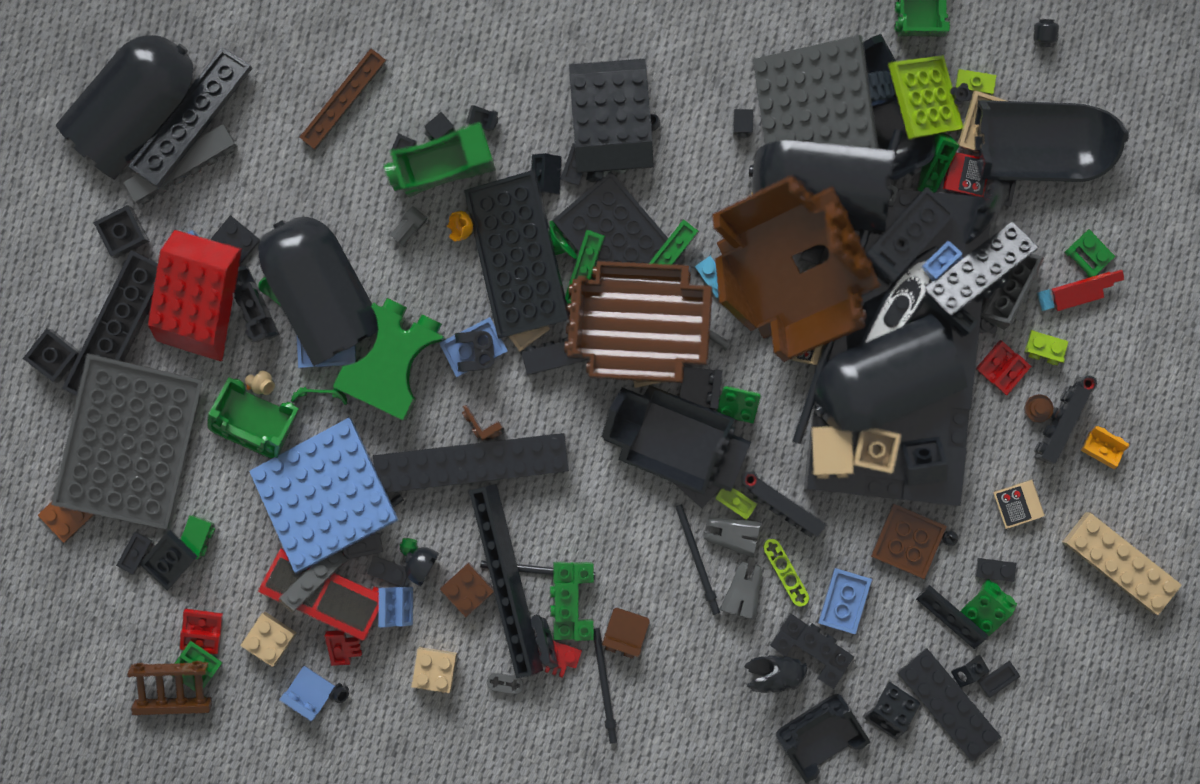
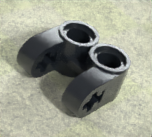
[455,331,495,372]

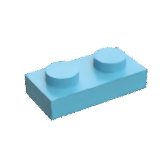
[695,256,719,298]

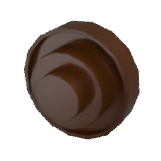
[1024,394,1054,423]

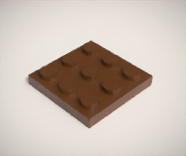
[871,503,947,579]

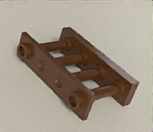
[127,661,212,715]

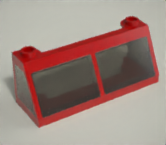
[258,548,379,641]

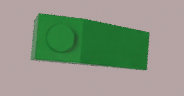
[917,133,960,193]

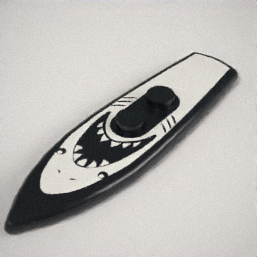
[860,246,939,345]

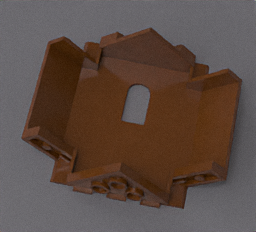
[712,176,881,362]

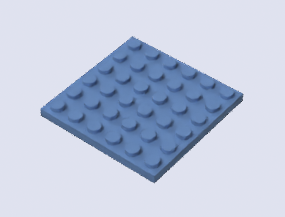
[249,418,398,574]

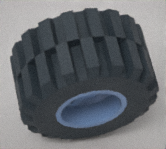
[867,71,897,107]

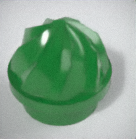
[399,538,419,556]

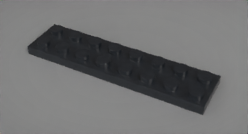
[128,47,253,188]

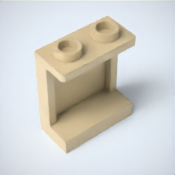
[811,427,853,478]

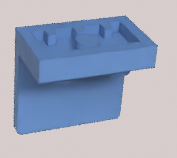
[280,666,335,721]

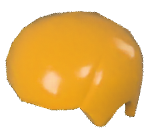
[447,211,473,242]

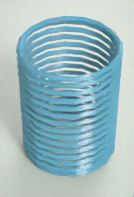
[1036,289,1055,311]

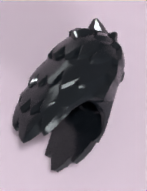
[744,655,807,693]

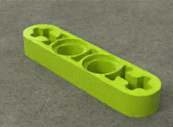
[763,539,809,606]

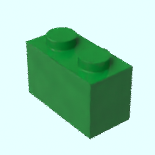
[181,515,215,560]

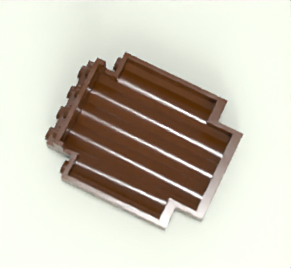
[564,261,713,383]

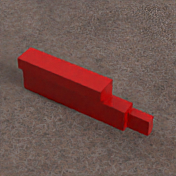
[1051,270,1124,311]

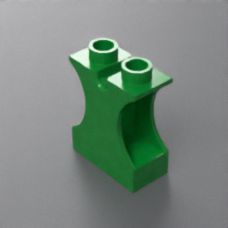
[384,123,496,198]
[333,298,446,421]

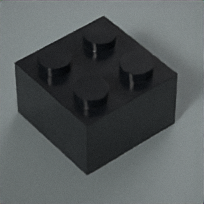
[93,205,149,259]
[23,328,80,383]

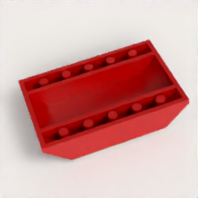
[148,230,242,362]

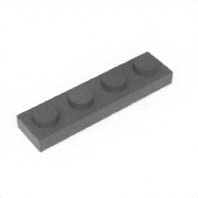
[279,552,347,613]

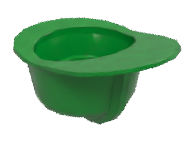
[549,220,577,259]

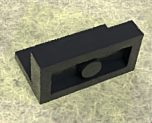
[531,153,562,194]

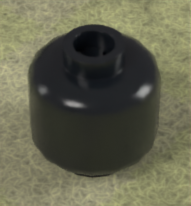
[1033,19,1059,47]

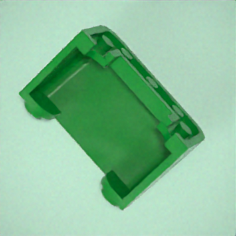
[207,377,299,459]

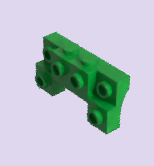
[549,562,594,641]

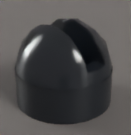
[650,114,661,131]
[942,531,958,546]

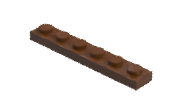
[299,48,386,150]

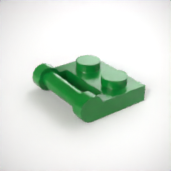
[1064,229,1116,278]

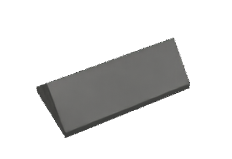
[981,254,1044,330]

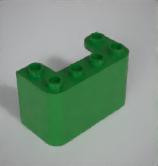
[895,0,949,37]

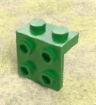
[717,386,761,424]
[961,579,1017,636]

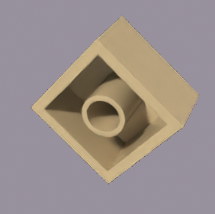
[853,429,901,473]
[241,612,297,667]
[411,647,457,693]

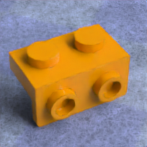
[1081,426,1130,469]

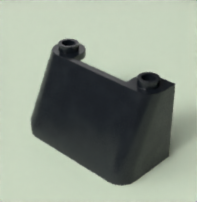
[776,694,871,784]

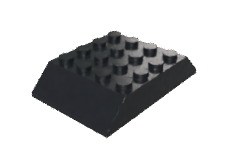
[569,58,654,173]

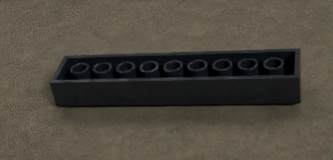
[372,433,569,492]

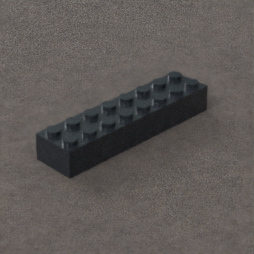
[62,250,158,396]

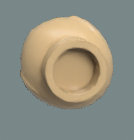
[245,370,275,395]

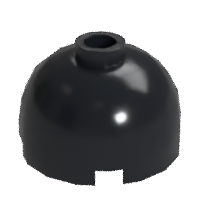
[404,547,439,587]

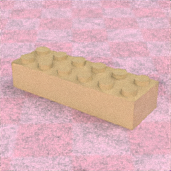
[1062,512,1182,615]

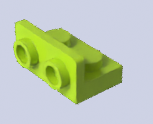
[1024,330,1069,366]

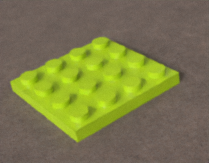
[889,55,963,139]

